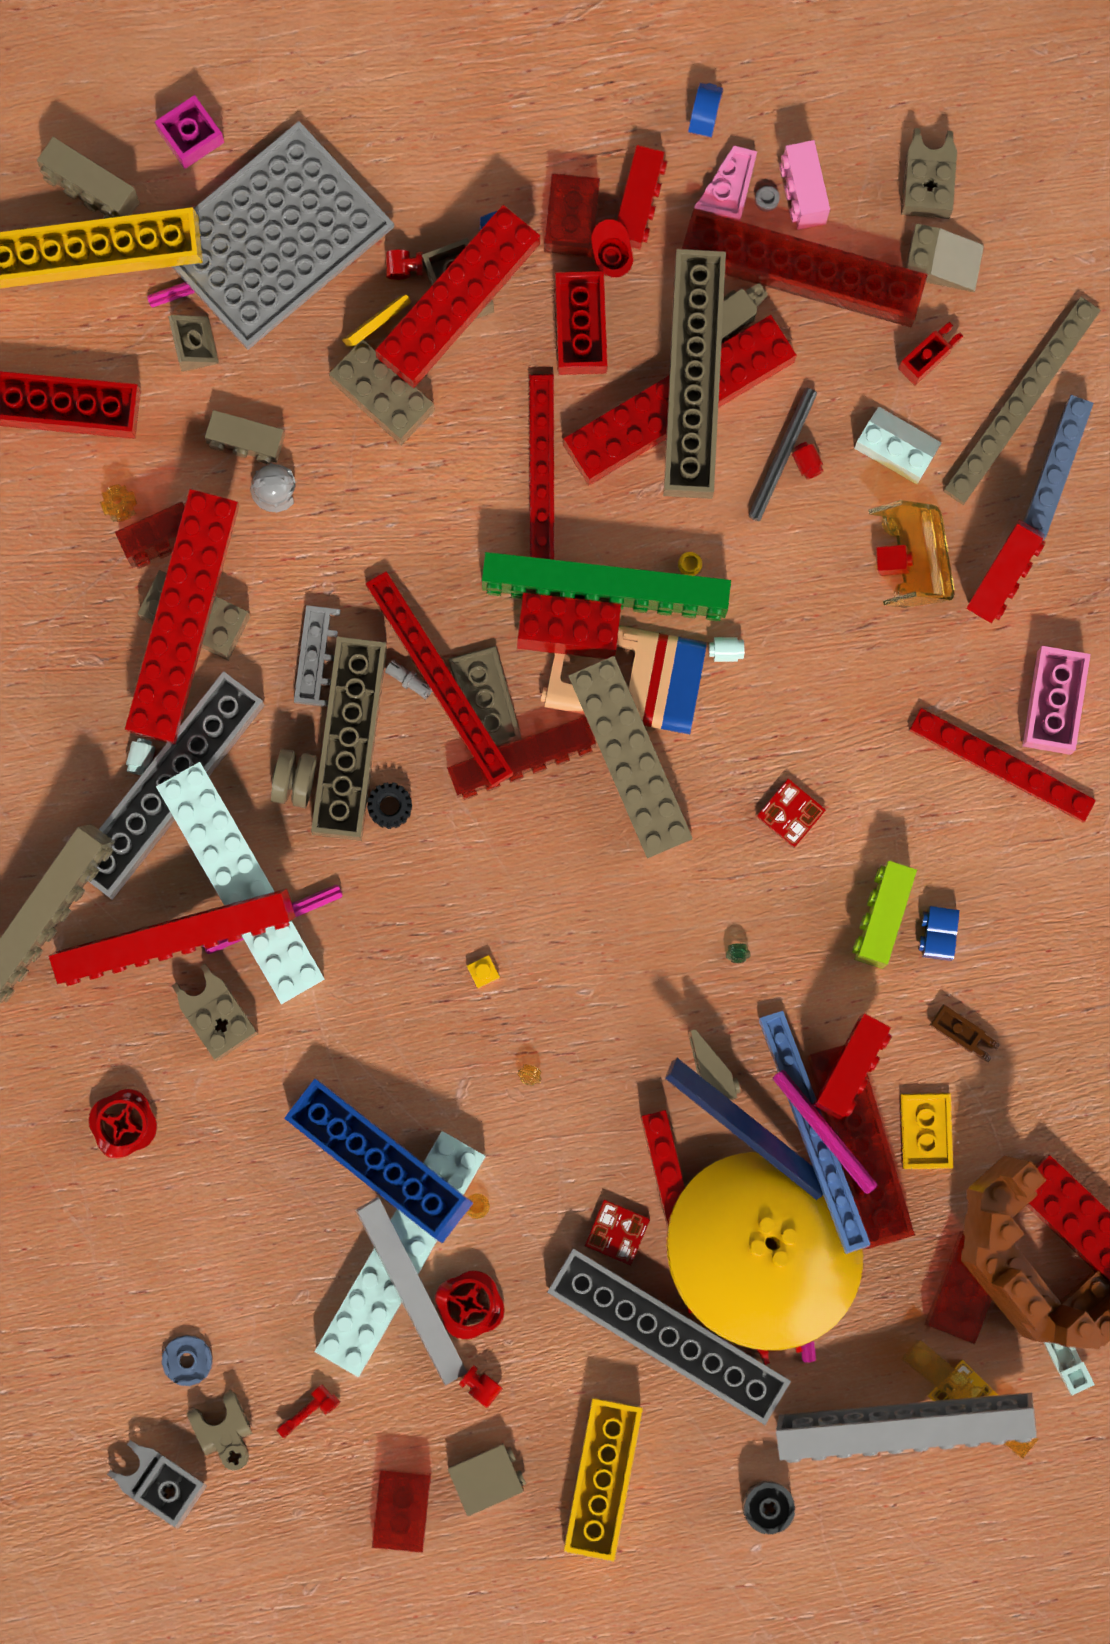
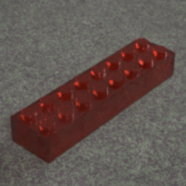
[807,1045,915,1249]

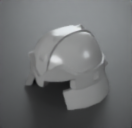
[250,463,295,512]

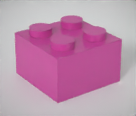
[155,95,224,169]

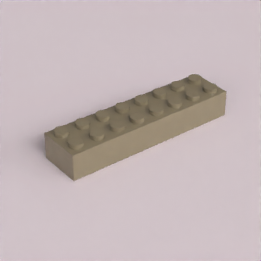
[311,637,387,841]
[569,656,693,858]
[0,824,115,1004]

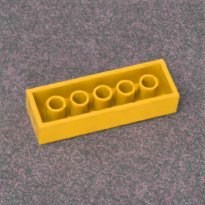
[564,1398,643,1561]

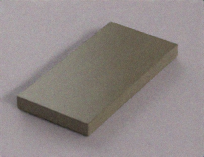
[448,646,522,747]

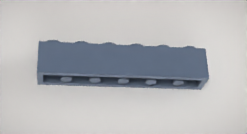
[1023,395,1094,540]

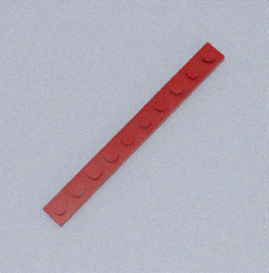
[365,571,513,788]

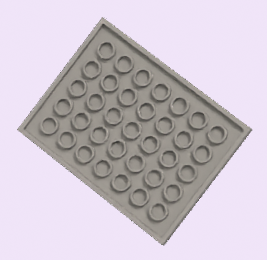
[172,121,394,350]

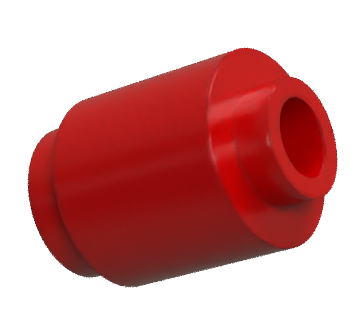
[792,442,824,480]

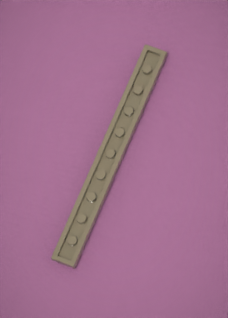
[943,297,1101,505]

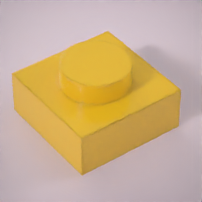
[467,955,500,989]

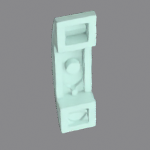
[1043,1342,1095,1396]

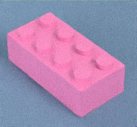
[1022,646,1091,755]

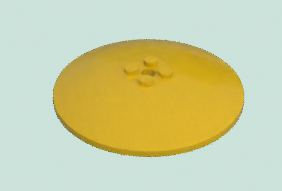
[666,1152,863,1350]

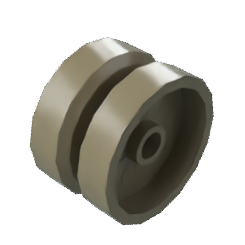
[271,749,317,809]

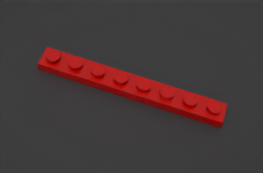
[909,708,1096,823]

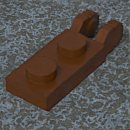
[929,1004,1000,1063]

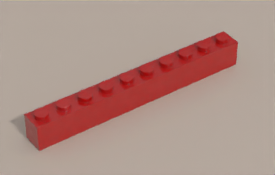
[48,888,296,986]

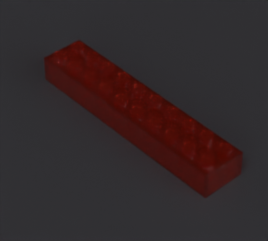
[682,208,928,328]

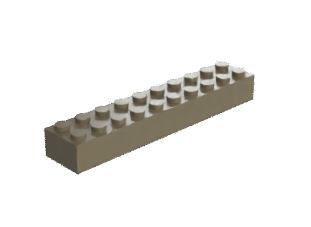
[663,249,726,499]

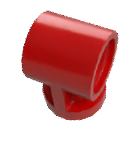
[386,249,423,280]
[458,1365,503,1408]

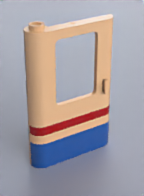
[541,625,707,735]

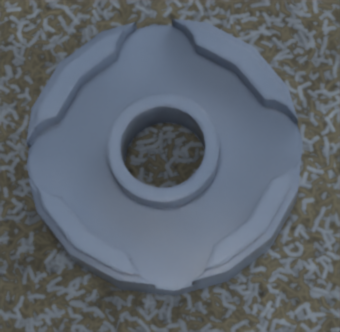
[162,1335,213,1386]

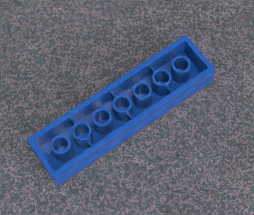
[284,1079,473,1243]

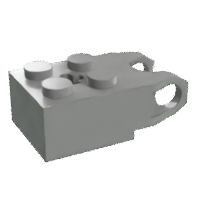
[107,1440,207,1529]

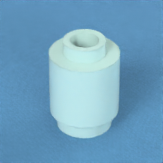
[709,637,744,662]
[126,738,156,775]

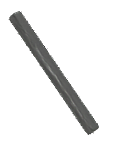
[749,388,817,521]

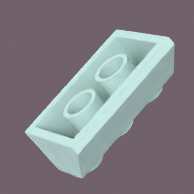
[854,407,942,484]

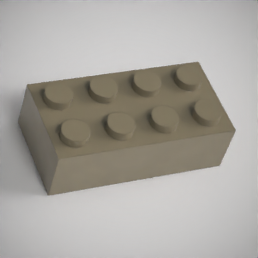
[37,137,139,218]
[329,340,434,446]
[137,570,250,661]

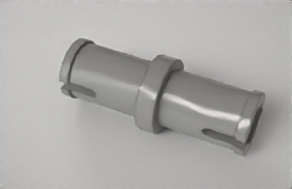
[385,659,432,700]

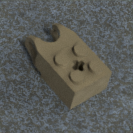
[901,128,957,219]
[172,964,258,1061]

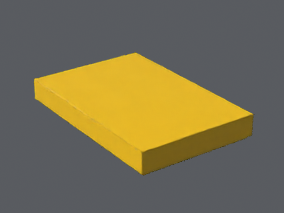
[342,294,411,347]
[900,1093,953,1169]

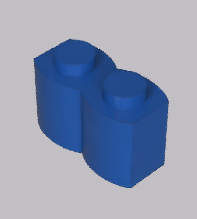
[918,906,960,961]

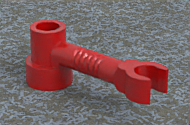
[276,1384,341,1438]

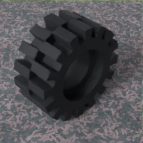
[367,782,412,829]

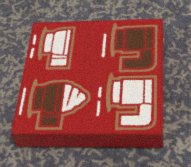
[756,779,826,848]
[585,1200,650,1266]

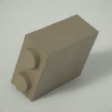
[447,1443,526,1517]

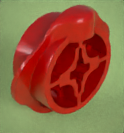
[88,1089,157,1158]
[435,1271,505,1340]

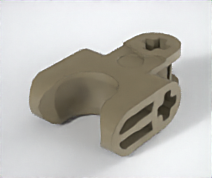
[187,1389,253,1471]

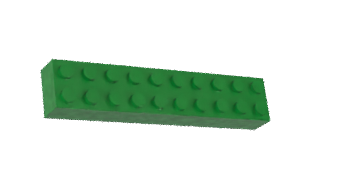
[482,552,731,621]

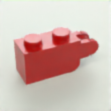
[898,321,964,386]

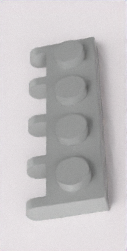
[294,605,341,707]

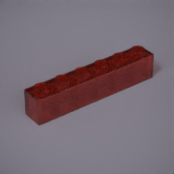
[447,716,596,800]

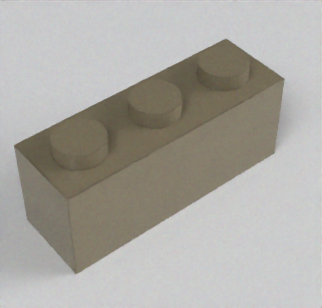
[205,410,285,464]

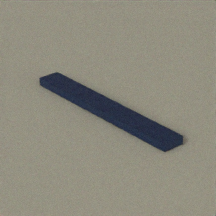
[665,1058,823,1200]

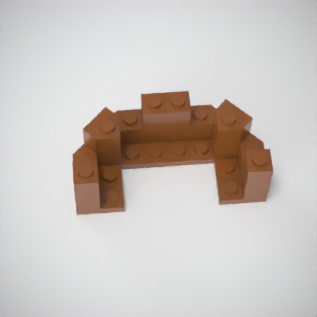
[961,1156,1110,1349]

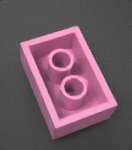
[779,140,830,230]

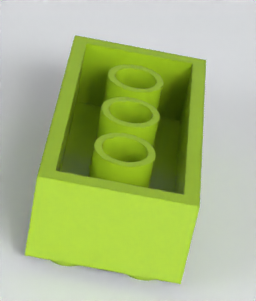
[852,861,917,969]

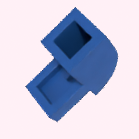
[688,83,723,137]

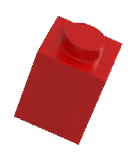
[876,545,914,576]

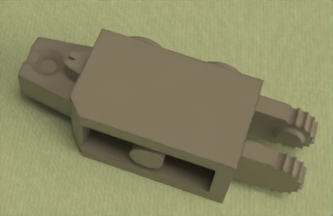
[721,283,768,344]

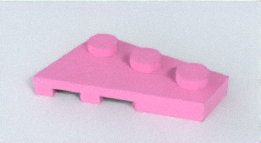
[693,146,757,222]

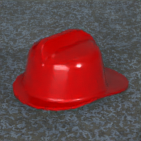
[591,219,634,278]

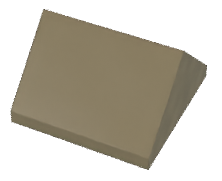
[168,315,219,372]

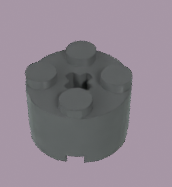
[742,1481,795,1534]

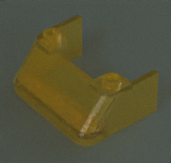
[868,500,955,608]

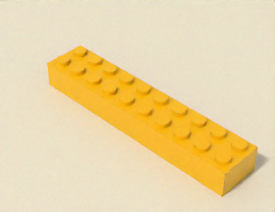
[0,207,203,288]

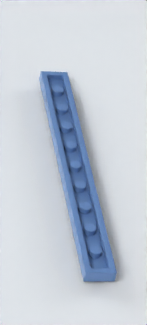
[759,1011,871,1254]

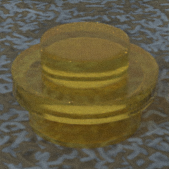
[517,1064,542,1086]
[466,1194,490,1219]

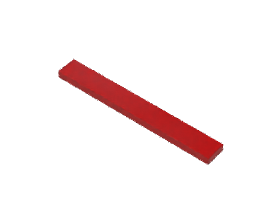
[529,374,554,560]

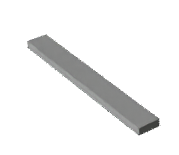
[355,1198,467,1385]

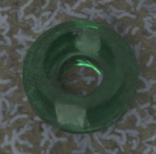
[726,943,751,963]

